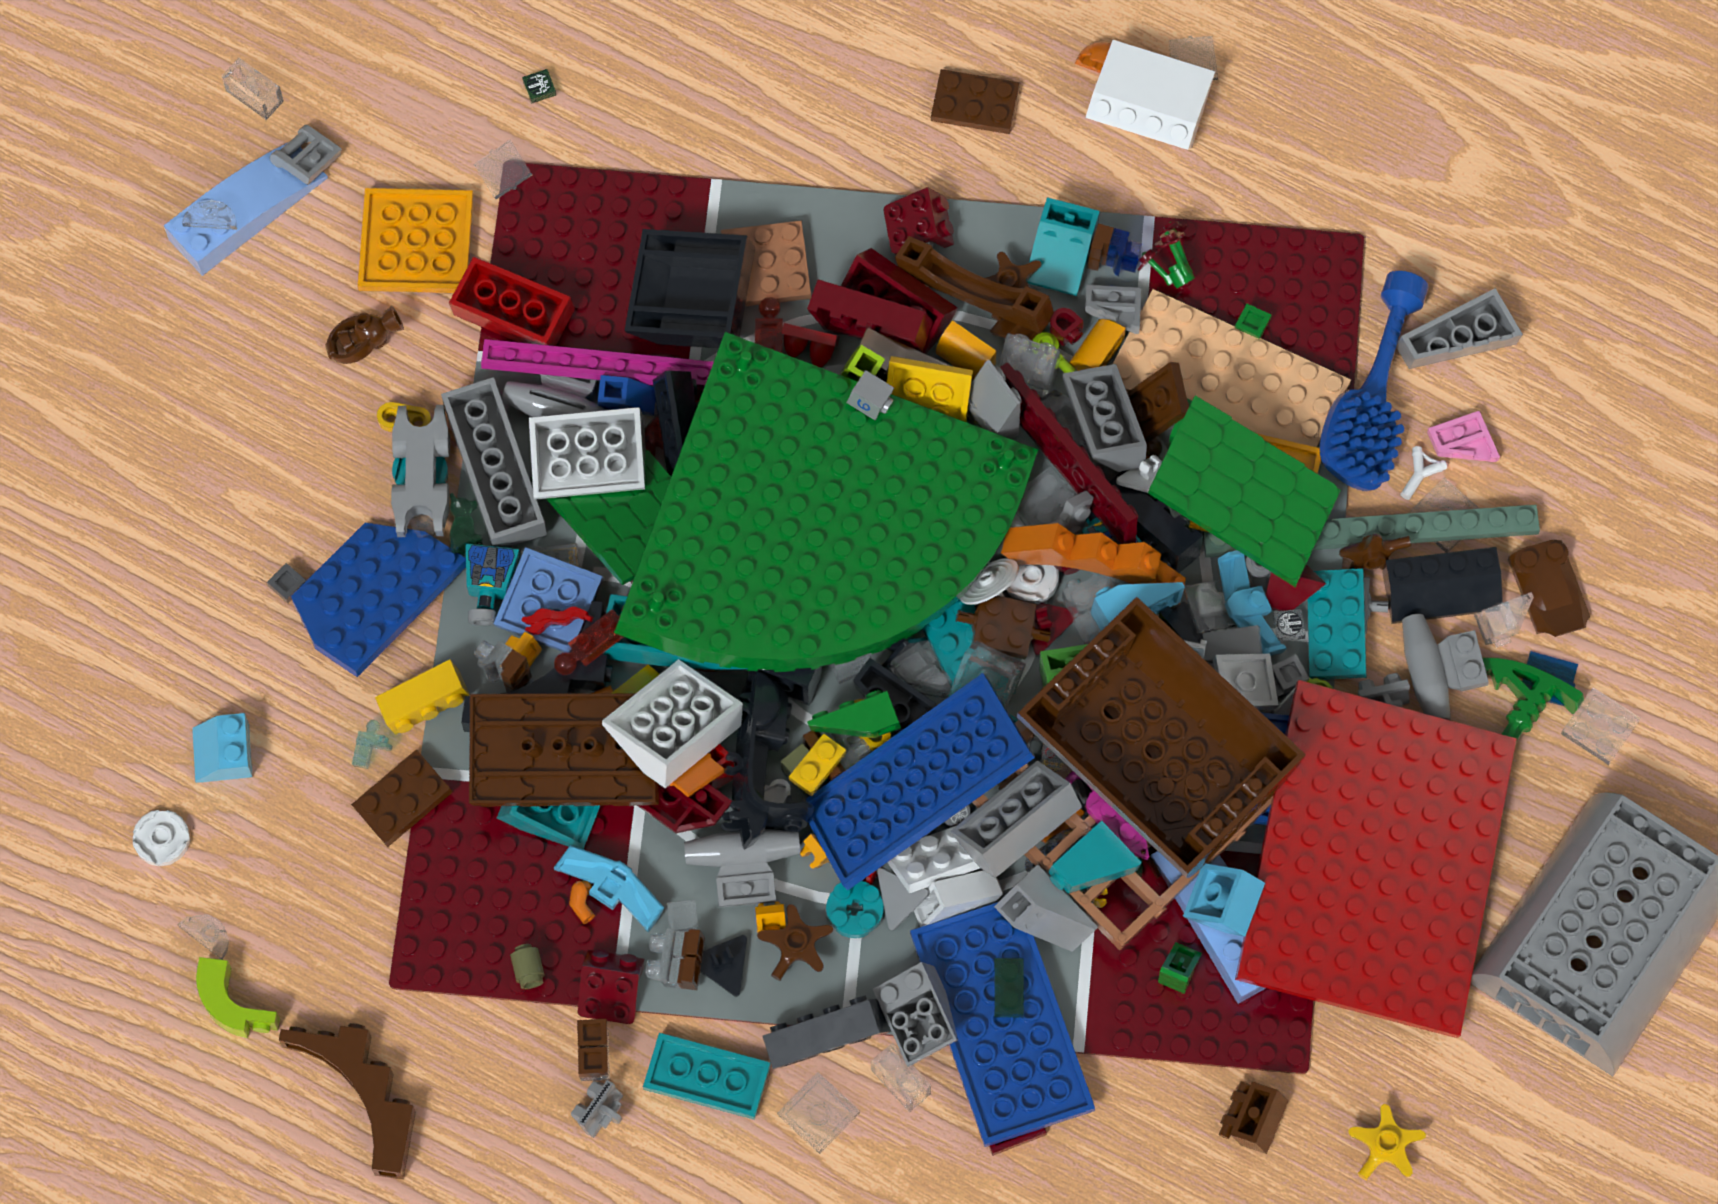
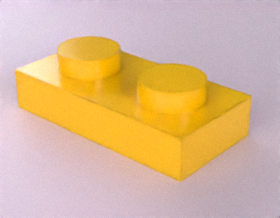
[789,734,846,796]

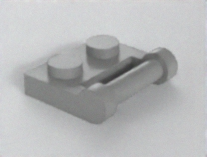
[270,125,342,185]

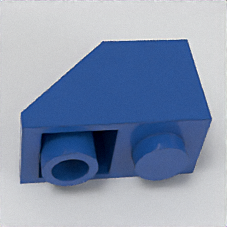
[598,375,656,416]

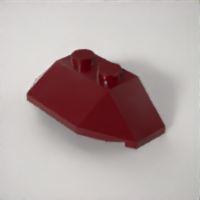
[637,784,732,834]

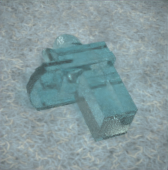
[352,720,393,769]

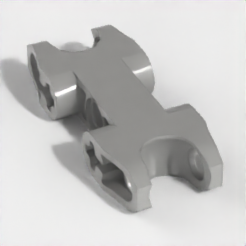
[391,405,450,537]

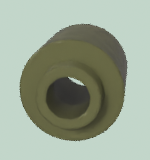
[510,944,545,989]

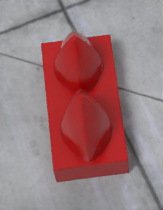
[781,323,840,368]

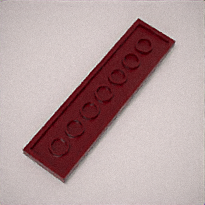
[1000,362,1138,544]

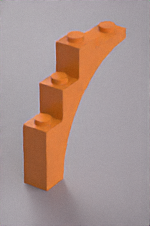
[1001,523,1186,604]

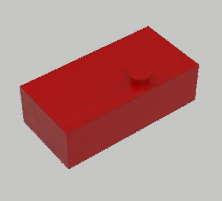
[449,257,575,346]

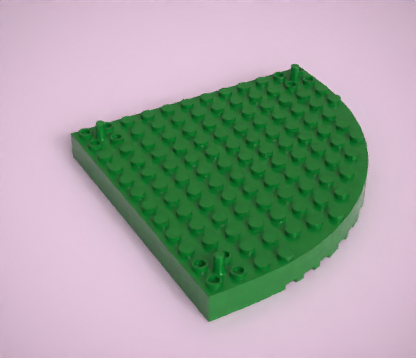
[614,332,1038,672]

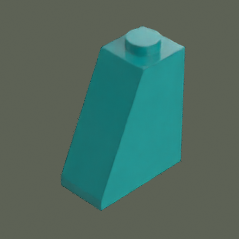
[1048,821,1142,894]

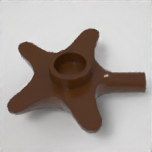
[985,252,1041,321]
[1339,533,1412,570]
[757,904,833,981]

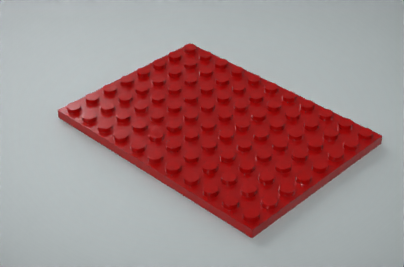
[1235,680,1517,1038]

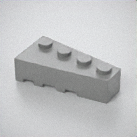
[1396,288,1523,369]

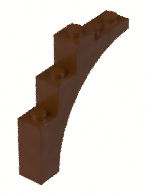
[279,1023,416,1180]

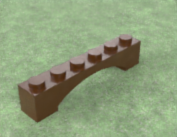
[895,236,1054,334]

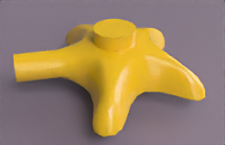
[1348,1104,1426,1181]

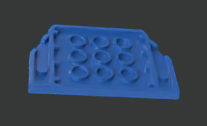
[291,522,466,677]

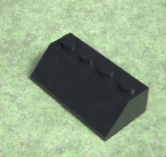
[653,371,697,476]
[1382,547,1503,624]

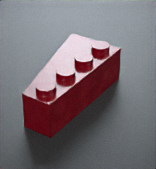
[807,279,933,352]

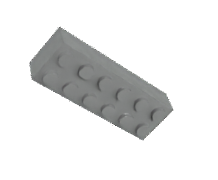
[441,377,547,548]

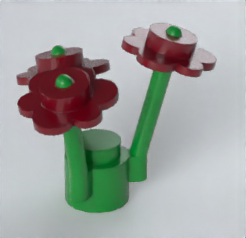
[1137,221,1195,289]

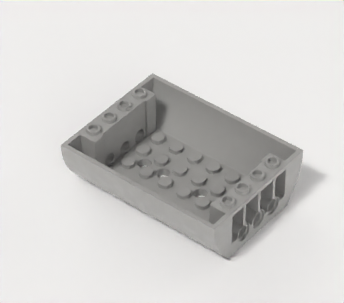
[1470,793,1718,1077]

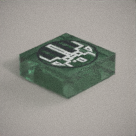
[522,69,556,104]

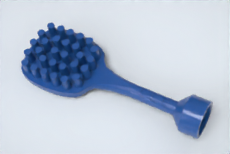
[1320,271,1429,491]

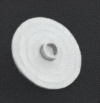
[960,559,1019,604]

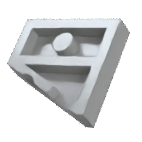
[1085,285,1141,334]

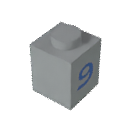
[847,370,894,420]

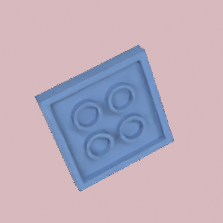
[493,547,604,654]

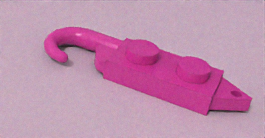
[1065,771,1149,860]

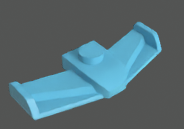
[1217,550,1287,656]
[554,845,664,932]

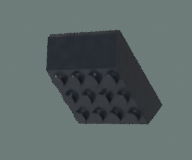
[624,229,755,348]

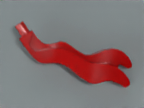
[521,607,593,635]

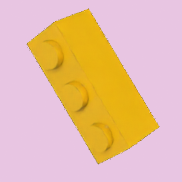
[375,659,470,735]

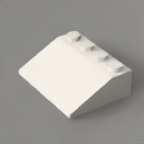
[1085,39,1216,150]
[529,407,645,499]
[602,659,743,788]

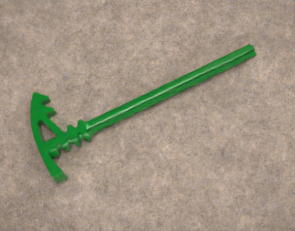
[1482,658,1584,742]

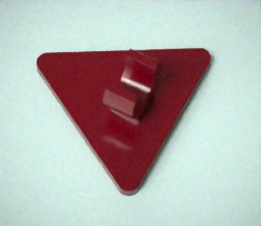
[1031,603,1079,656]

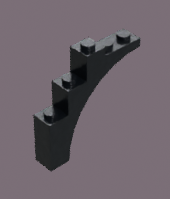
[461,601,613,732]

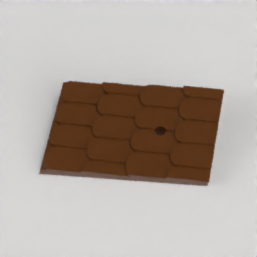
[469,693,659,807]

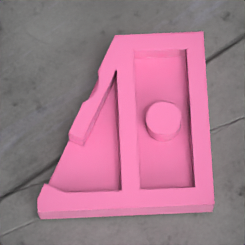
[1427,411,1500,462]

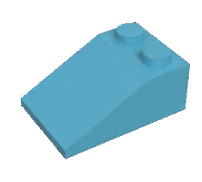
[1091,582,1185,631]

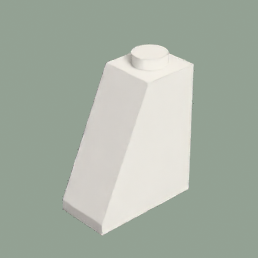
[914,870,1003,927]

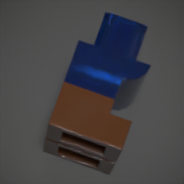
[1087,223,1142,276]

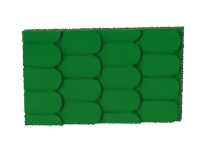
[1148,395,1341,587]
[530,449,671,585]

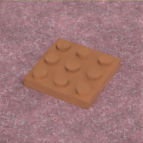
[721,221,811,306]

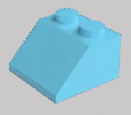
[192,713,252,783]
[1183,863,1265,937]

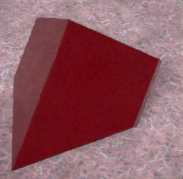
[1266,564,1326,614]

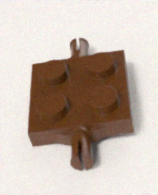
[955,595,1051,660]

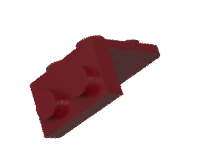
[883,187,954,255]
[577,949,645,1024]

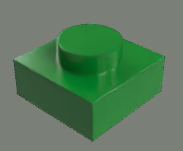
[1235,304,1271,339]

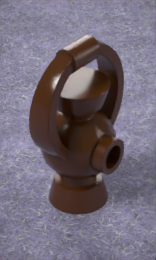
[325,305,404,364]

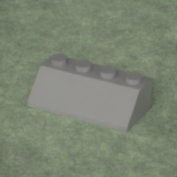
[1063,364,1147,472]
[950,761,1082,878]

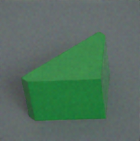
[1158,942,1202,994]

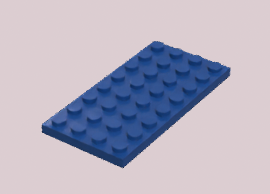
[806,673,1035,890]
[910,902,1095,1147]

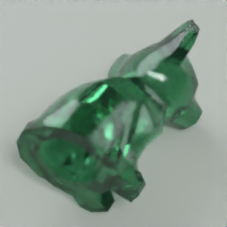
[449,493,483,555]

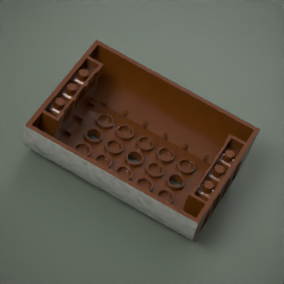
[1017,597,1306,878]

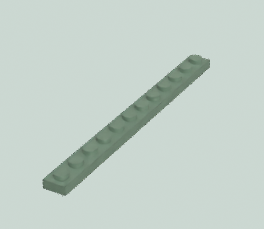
[1203,505,1540,558]

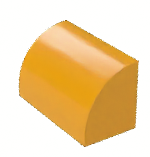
[1069,319,1126,371]
[936,320,996,380]

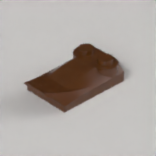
[1508,540,1590,637]

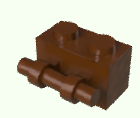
[1218,1081,1288,1154]

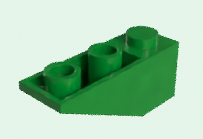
[807,690,901,738]

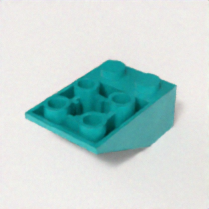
[1028,197,1100,296]

